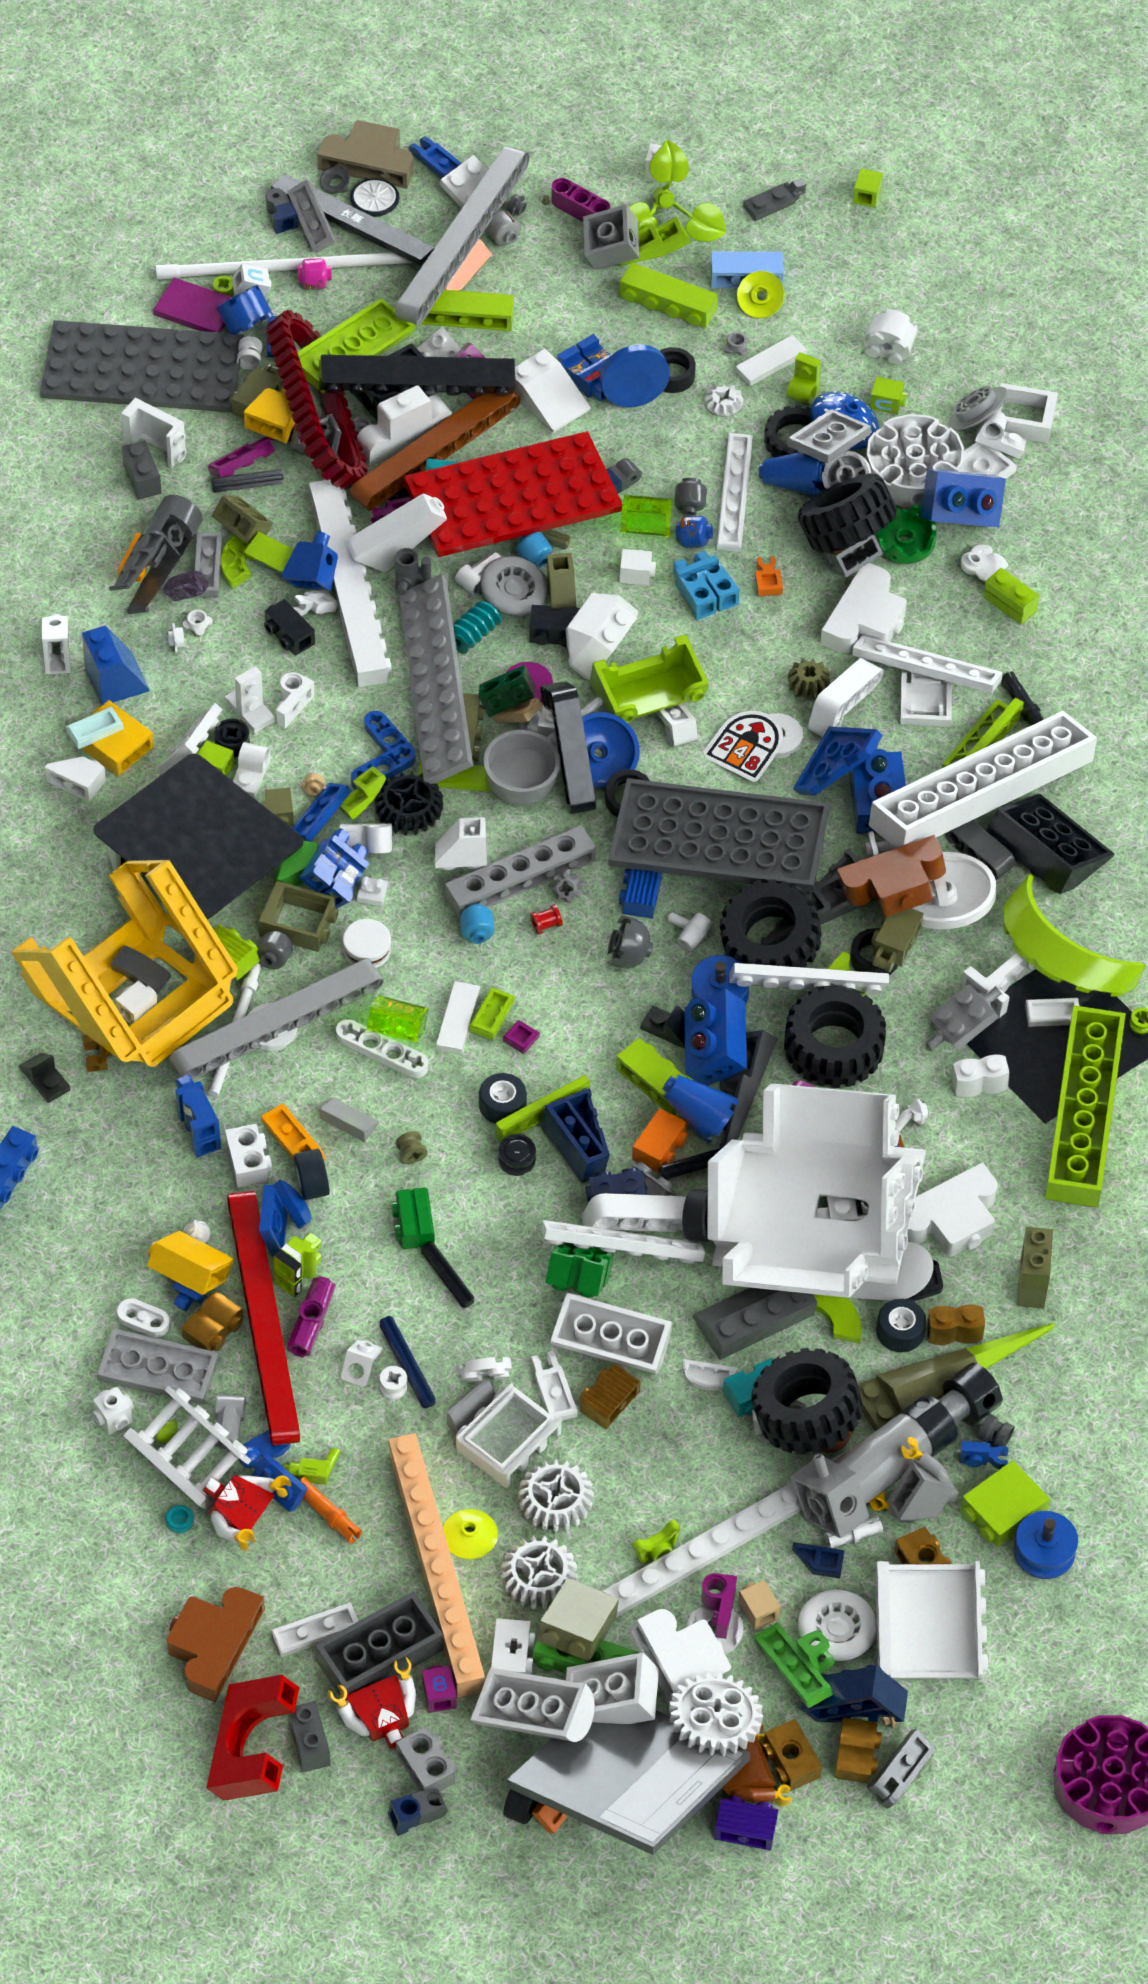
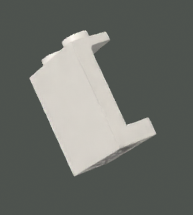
[121,398,187,468]

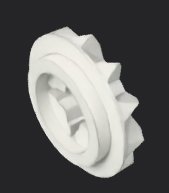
[705,383,743,416]

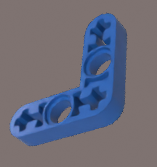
[351,711,416,790]

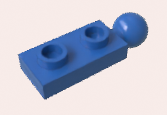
[239,1446,308,1512]

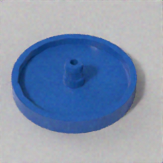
[599,344,670,407]

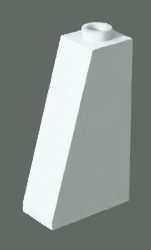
[345,494,447,572]

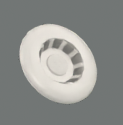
[798,1589,877,1661]

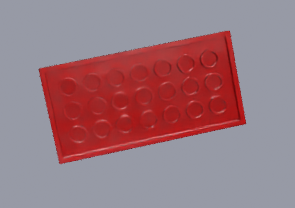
[404,431,623,557]

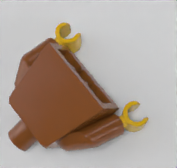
[723,1724,792,1806]

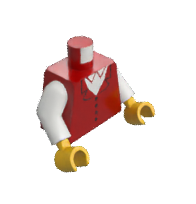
[202,1475,292,1551]
[327,1657,416,1749]

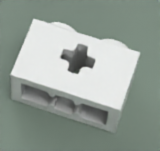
[491,1618,535,1675]

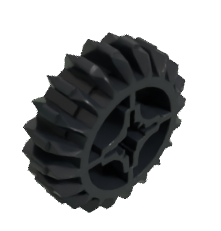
[374,771,443,836]

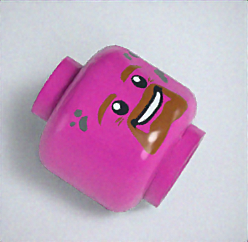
[298,258,332,290]

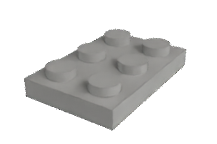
[788,409,871,464]

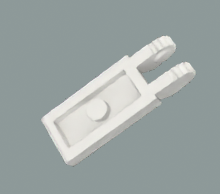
[530,1351,578,1421]

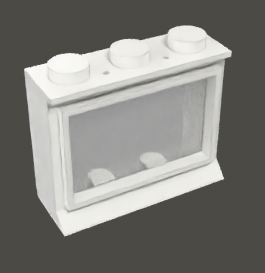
[456,1383,562,1489]

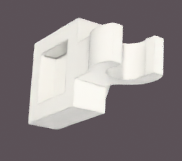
[293,590,338,616]

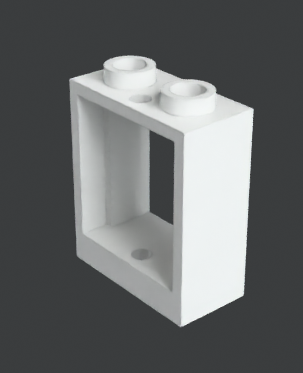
[990,383,1058,443]

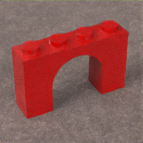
[206,1674,300,1800]

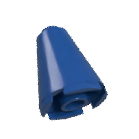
[759,452,826,496]
[662,1075,739,1143]

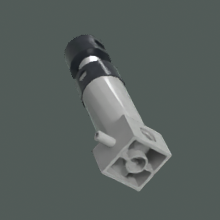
[791,1362,1003,1538]

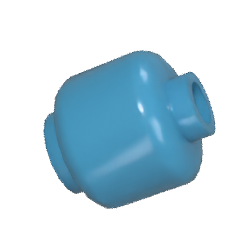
[516,532,553,568]
[460,904,495,944]

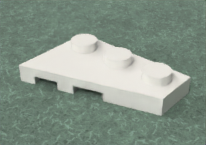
[157,703,222,774]

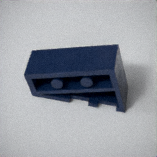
[540,1088,610,1183]
[801,1665,908,1722]

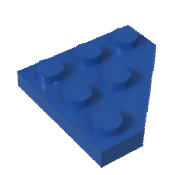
[793,726,883,796]

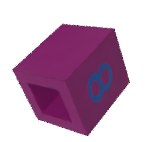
[422,1665,457,1713]

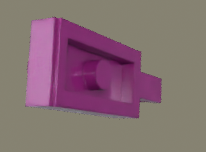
[207,436,275,478]

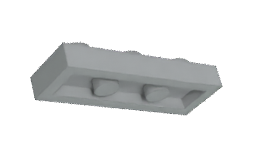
[287,179,336,252]
[193,532,222,597]

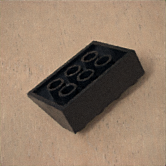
[986,794,1115,894]

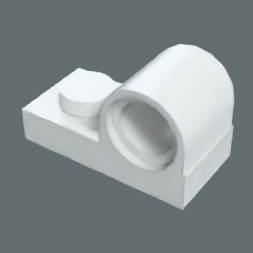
[975,411,1026,459]
[275,672,314,728]
[656,704,698,747]
[233,742,271,798]
[340,824,392,853]

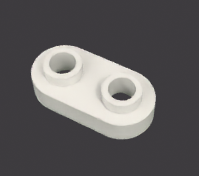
[117,1299,170,1338]

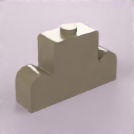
[317,120,413,189]

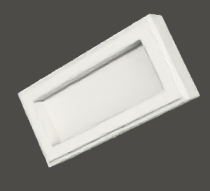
[1025,998,1079,1027]

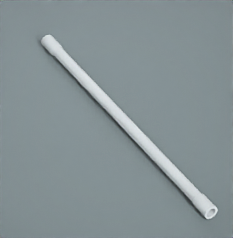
[156,252,413,280]

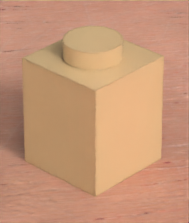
[738,1580,781,1631]

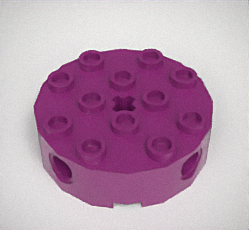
[1053,1715,1148,1834]

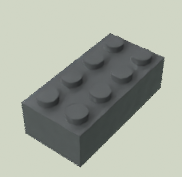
[315,1591,443,1701]

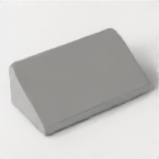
[319,1098,379,1142]
[447,1378,495,1433]

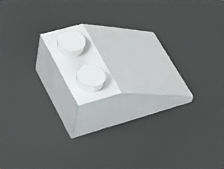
[514,349,591,433]
[566,1652,659,1724]

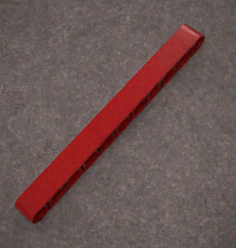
[227,1190,300,1446]

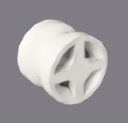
[380,1366,407,1400]

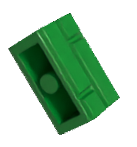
[391,1187,435,1249]

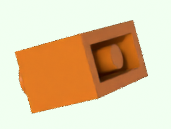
[632,1108,689,1174]

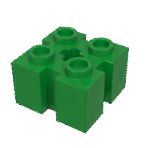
[545,1242,615,1298]

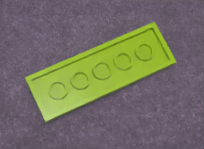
[298,298,416,393]

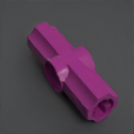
[287,1276,336,1358]

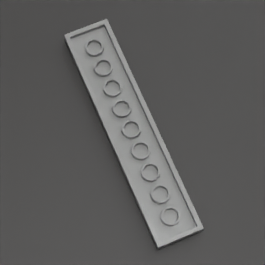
[399,573,473,784]

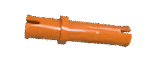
[300,1477,362,1544]

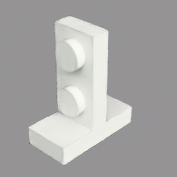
[225,666,275,734]
[961,952,1027,1018]

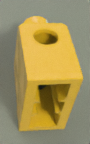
[244,388,295,443]

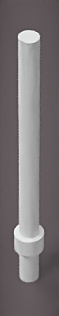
[208,963,262,1097]

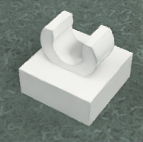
[357,876,388,907]

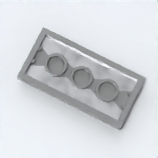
[97,1328,219,1404]

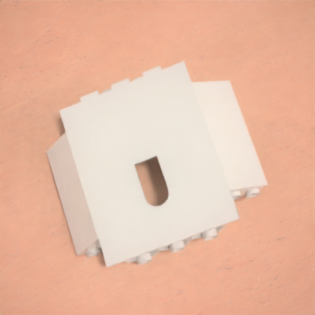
[708,1083,926,1298]

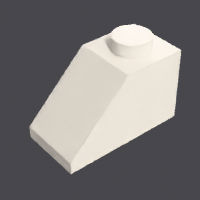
[45,756,106,802]

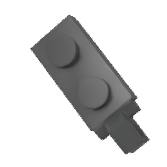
[743,178,807,221]

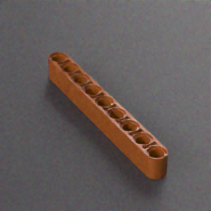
[350,391,521,511]

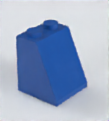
[82,625,149,705]

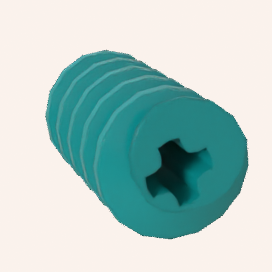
[453,601,501,654]

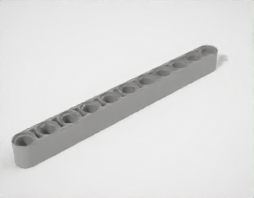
[395,146,530,325]

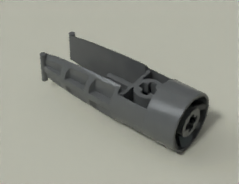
[109,495,203,614]

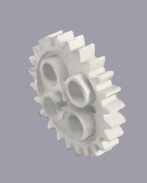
[668,1672,763,1756]

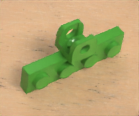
[754,1623,835,1708]

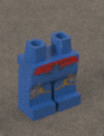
[557,334,612,401]

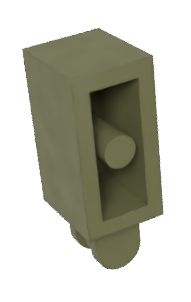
[230,364,282,419]
[871,908,924,972]

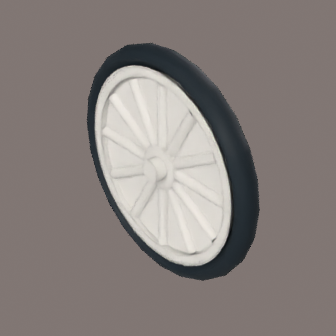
[350,178,400,216]

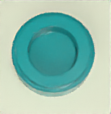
[165,1505,194,1534]

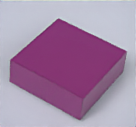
[503,1020,540,1054]

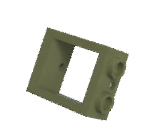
[259,881,339,952]
[1017,1227,1053,1309]

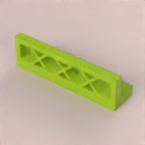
[942,698,1024,768]

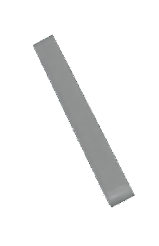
[169,959,384,1080]

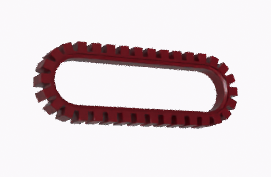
[266,310,368,490]

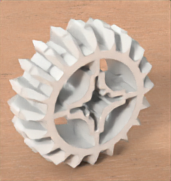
[518,1459,594,1533]
[501,1536,577,1611]

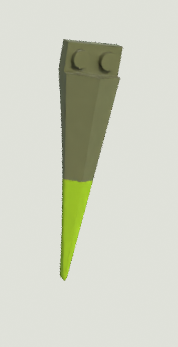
[858,1323,1055,1431]

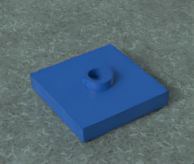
[259,1184,288,1259]

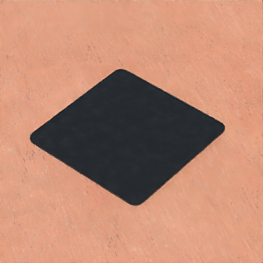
[93,754,303,920]
[967,969,1148,1124]

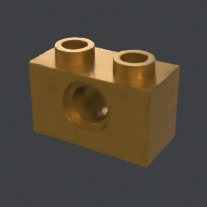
[894,1526,952,1565]
[762,1719,822,1791]

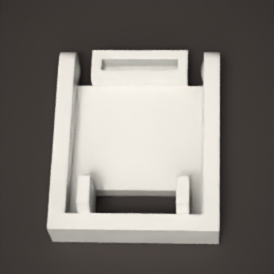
[900,672,952,727]

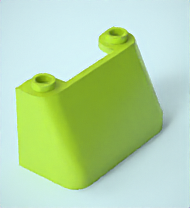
[590,634,709,723]

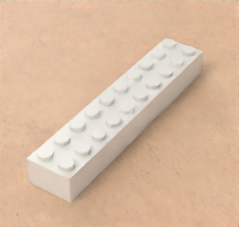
[869,711,1097,848]

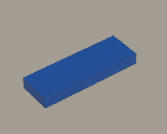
[292,783,351,842]

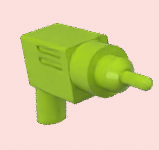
[282,1448,341,1485]

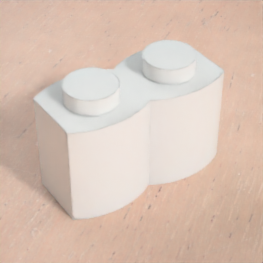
[952,1055,1009,1097]

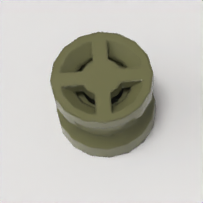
[396,1131,428,1164]

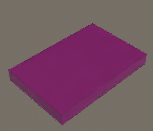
[153,277,232,333]

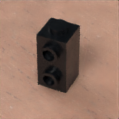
[264,599,315,656]

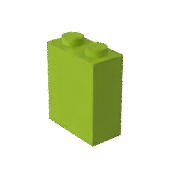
[961,1460,1050,1548]

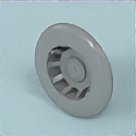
[948,386,1007,430]
[481,556,548,616]

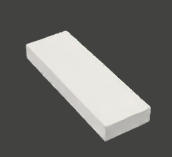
[735,335,807,386]
[436,981,480,1055]
[271,1602,359,1657]

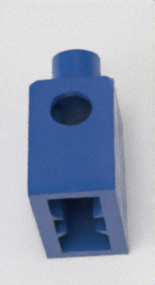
[281,531,338,591]

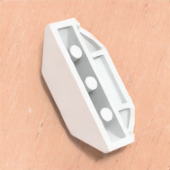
[566,593,638,680]

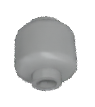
[486,211,521,246]

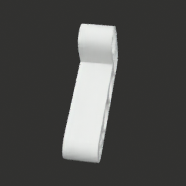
[808,658,884,737]
[581,1193,686,1232]

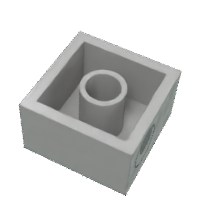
[583,204,640,270]

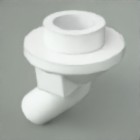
[895,1099,928,1131]

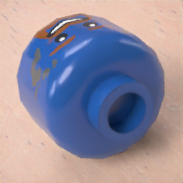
[676,515,713,548]

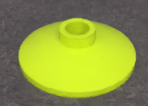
[737,271,785,318]
[443,1509,498,1559]

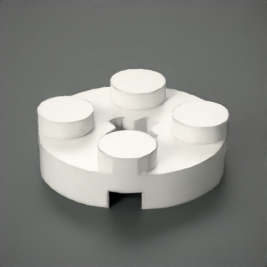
[456,1357,512,1384]

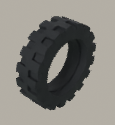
[764,405,812,458]

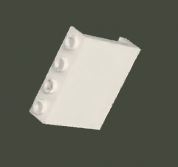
[875,1561,988,1679]

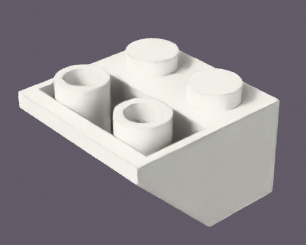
[435,817,487,870]

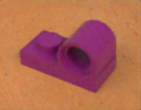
[701,1573,737,1639]

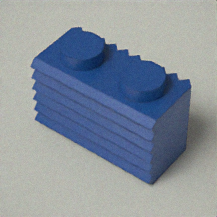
[619,868,662,919]

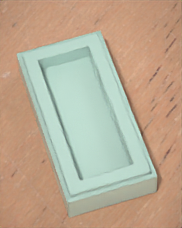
[66,706,124,749]

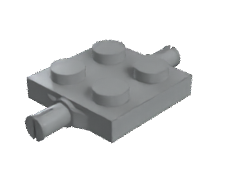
[926,984,1002,1050]

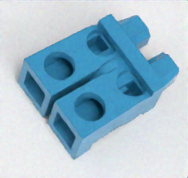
[673,551,740,621]

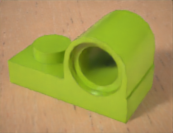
[786,352,821,405]

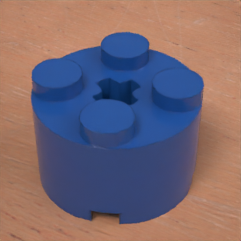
[216,284,273,335]

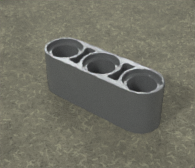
[945,820,1016,880]

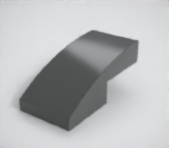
[110,945,171,994]

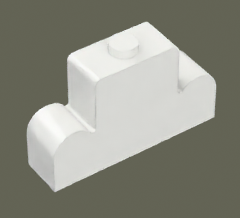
[357,386,452,467]
[820,563,907,653]
[907,1163,998,1257]
[627,1609,731,1706]

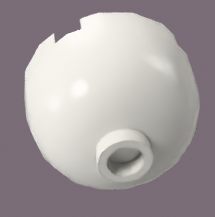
[822,451,872,488]

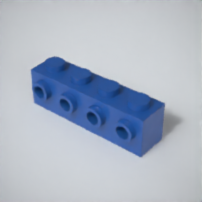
[0,1125,39,1209]

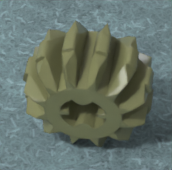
[788,658,830,700]

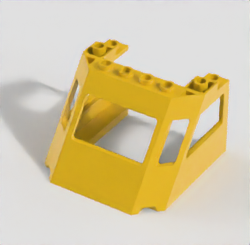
[11,860,238,1067]

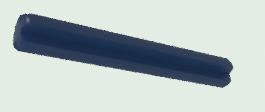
[379,1316,436,1409]

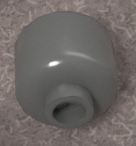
[674,478,707,515]
[257,931,293,970]

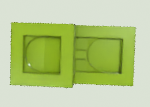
[339,766,386,820]

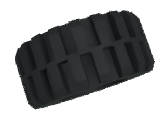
[798,473,897,553]
[719,879,822,968]
[784,985,886,1088]
[751,1348,863,1455]

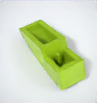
[620,216,691,266]

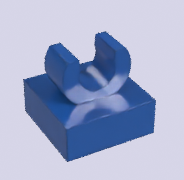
[172,1281,207,1312]

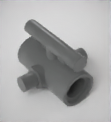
[395,548,431,595]

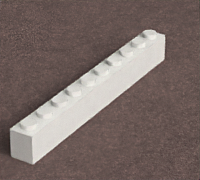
[309,479,392,687]

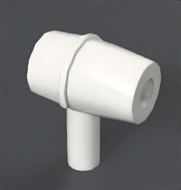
[668,913,712,951]

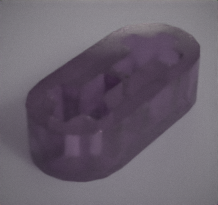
[164,571,209,601]

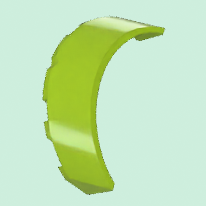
[1002,874,1146,997]

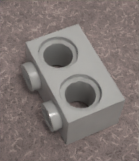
[396,1726,457,1792]

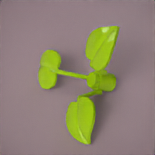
[629,140,726,242]

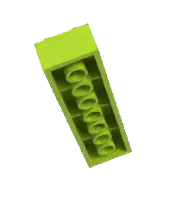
[1045,1005,1126,1208]

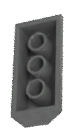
[693,1288,817,1360]

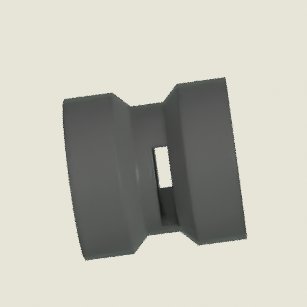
[977,1413,1015,1447]

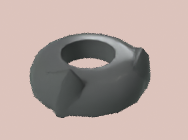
[320,166,350,194]

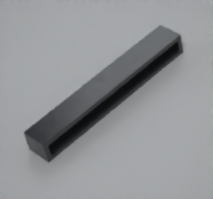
[319,354,516,397]

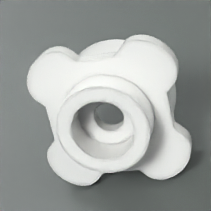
[183,610,212,635]
[168,623,185,653]

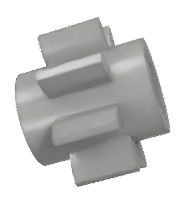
[552,869,586,903]

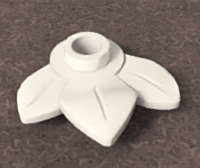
[961,544,1008,582]

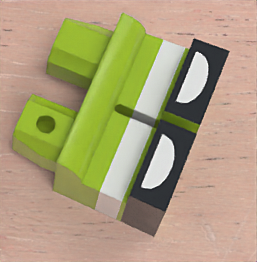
[274,1232,321,1298]

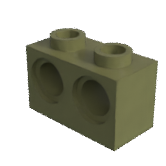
[212,495,273,543]

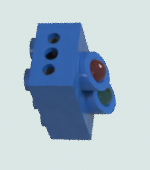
[920,468,1006,528]
[849,749,906,833]
[684,989,747,1086]

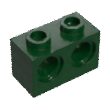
[478,665,536,717]

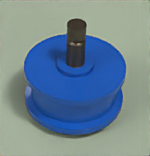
[691,955,749,1005]
[1014,1511,1078,1579]

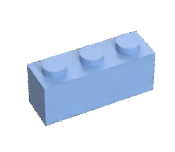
[711,251,784,288]

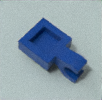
[959,1441,1008,1470]

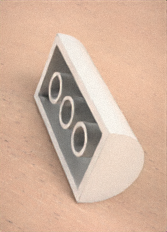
[550,1293,672,1375]
[471,1668,595,1742]

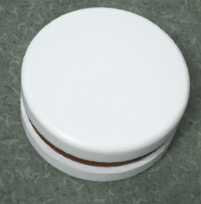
[343,919,391,968]

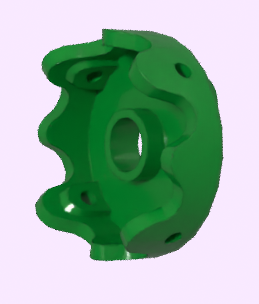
[875,504,937,564]

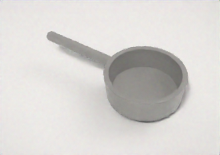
[484,697,603,805]

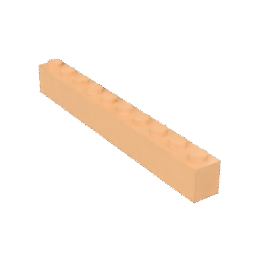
[389,1433,485,1698]

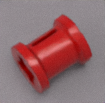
[530,904,563,935]

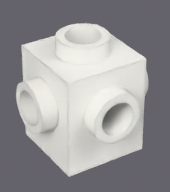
[92,1387,134,1435]

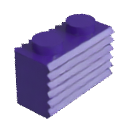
[714,1796,779,1851]

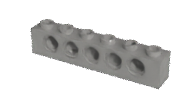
[445,825,596,920]

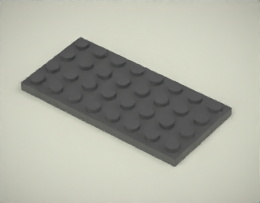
[40,320,244,412]
[608,778,830,891]

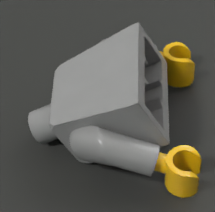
[869,1437,958,1523]

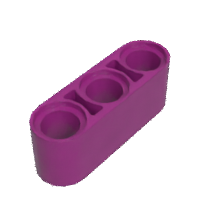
[551,178,611,222]

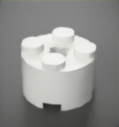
[864,309,918,365]

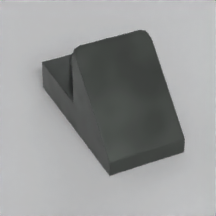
[640,1005,685,1049]
[19,1053,70,1103]

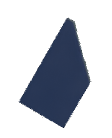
[792,1542,845,1579]

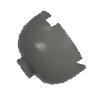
[607,915,653,969]

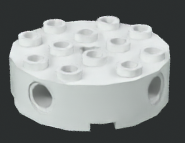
[866,414,964,508]

